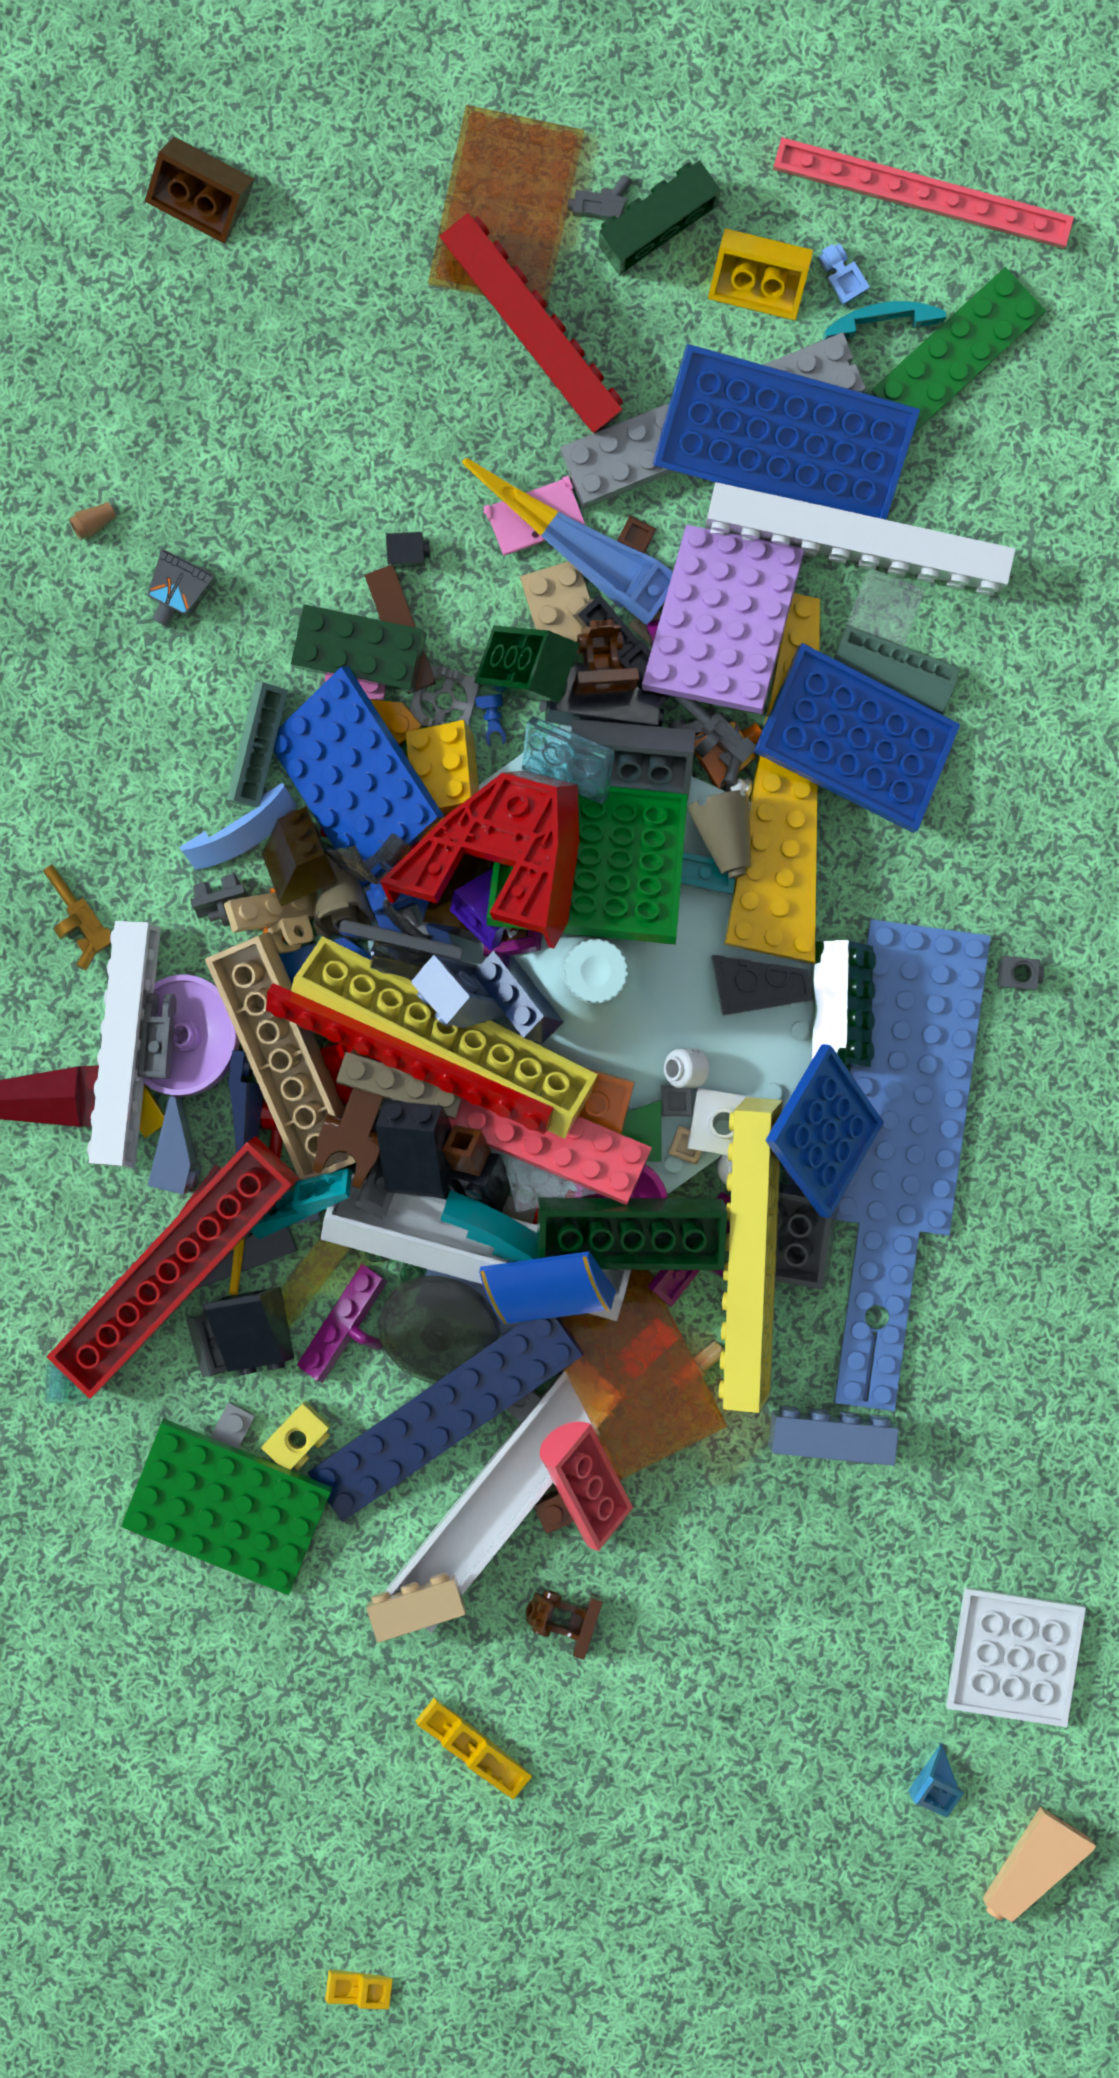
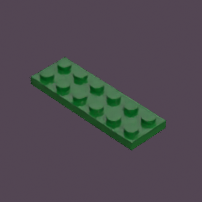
[871,267,1046,434]

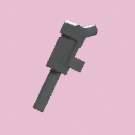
[674,696,755,784]

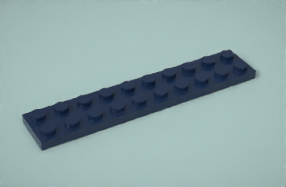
[307,1317,585,1522]

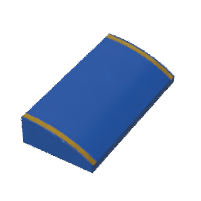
[479,1251,616,1324]

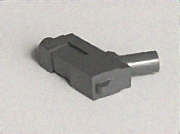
[567,175,632,221]

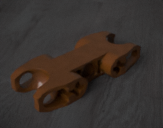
[312,1050,393,1189]

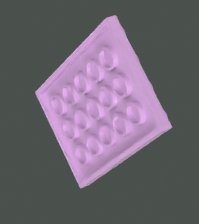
[642,525,804,714]

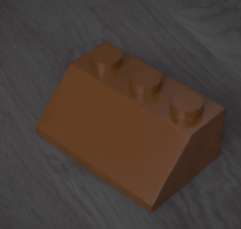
[144,136,255,244]

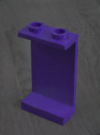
[450,868,506,951]

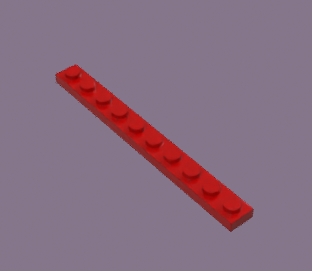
[266,983,554,1135]

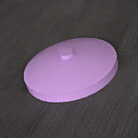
[144,975,240,1097]

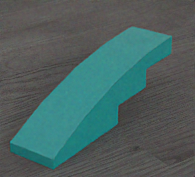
[440,1190,537,1262]

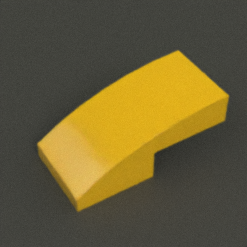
[325,1970,393,2009]

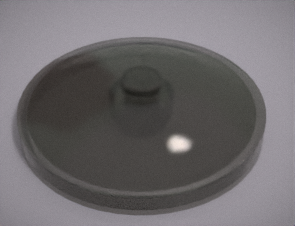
[379,1276,500,1384]

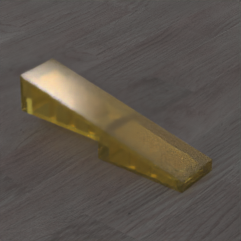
[281,1237,351,1328]

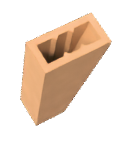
[982,1807,1096,1922]

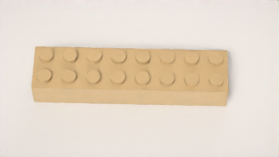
[205,932,356,1181]

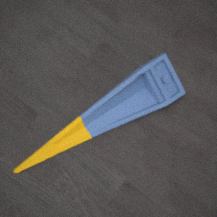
[462,458,673,625]

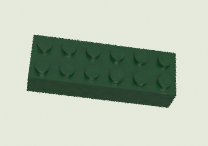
[536,1197,727,1270]

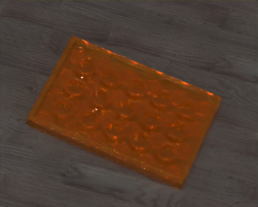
[428,105,584,310]
[559,1270,728,1480]

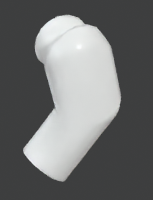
[726,778,753,796]

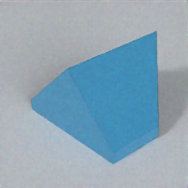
[908,1742,964,1818]

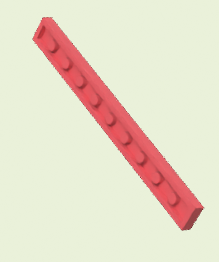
[773,137,1074,249]

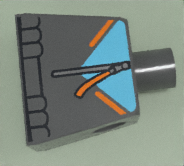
[148,549,217,628]

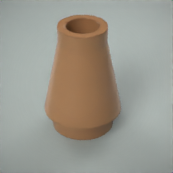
[69,501,117,540]

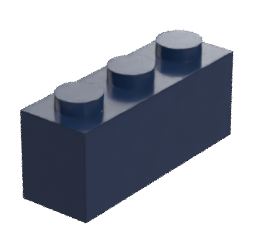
[473,951,564,1043]

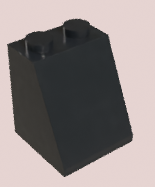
[376,1100,453,1198]
[203,1287,295,1375]

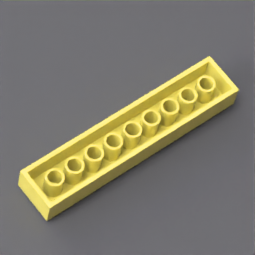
[291,936,598,1139]
[718,1097,783,1413]

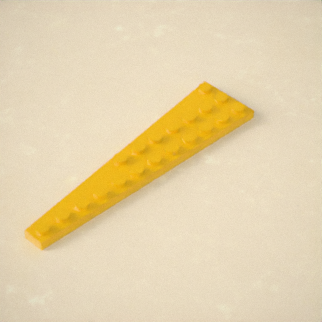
[724,593,820,964]

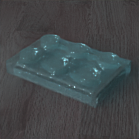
[522,716,615,804]

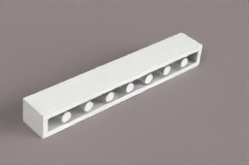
[87,921,161,1168]

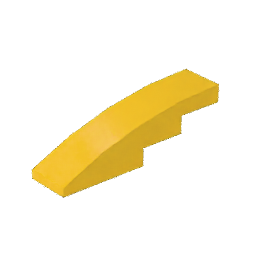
[415,1697,532,1800]

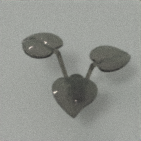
[324,833,434,940]

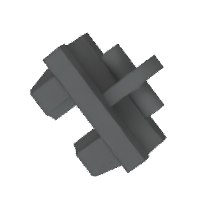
[190,873,249,927]

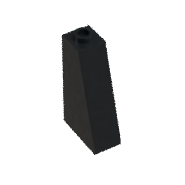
[545,661,664,727]

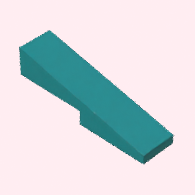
[251,1168,352,1239]

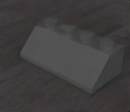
[567,719,695,801]

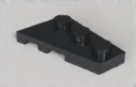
[711,955,814,1016]

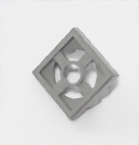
[410,666,479,728]

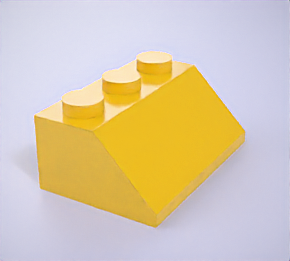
[708,228,813,321]

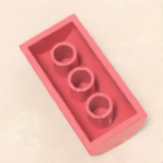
[540,1422,633,1551]

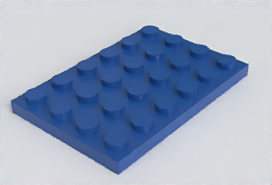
[754,643,960,833]
[273,666,444,888]

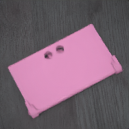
[483,476,586,556]

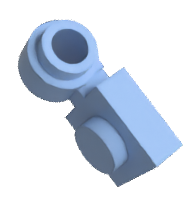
[818,244,870,305]

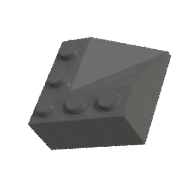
[775,1183,838,1290]

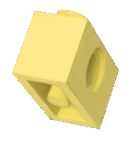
[261,1400,331,1471]

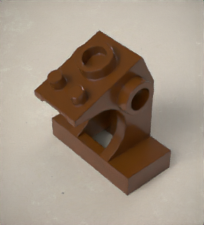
[572,619,639,695]
[526,1590,603,1660]

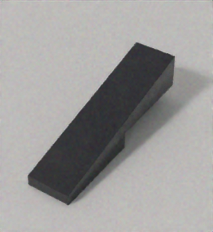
[573,594,671,706]
[196,1226,298,1290]

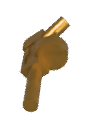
[43,864,111,971]

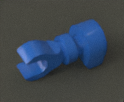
[475,694,506,746]

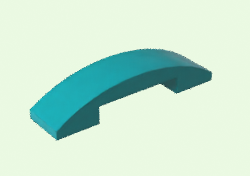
[823,301,946,340]

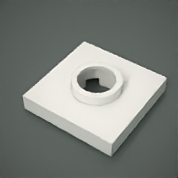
[687,1088,755,1155]

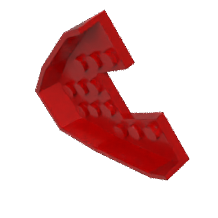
[380,770,579,949]

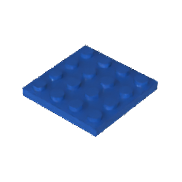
[765,1044,884,1218]

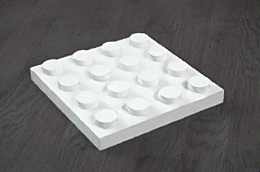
[946,1587,1086,1727]

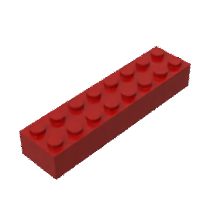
[439,213,623,434]

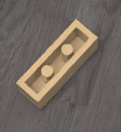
[366,1573,466,1643]

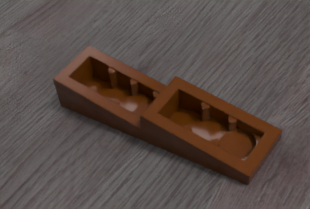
[364,564,437,694]

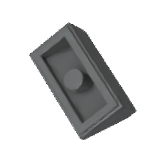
[186,1314,227,1377]

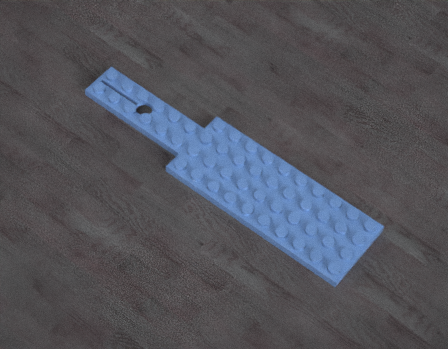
[834,919,991,1411]

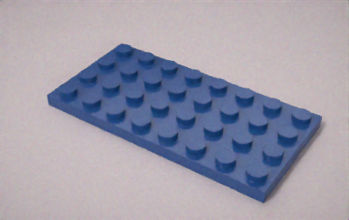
[652,343,920,520]

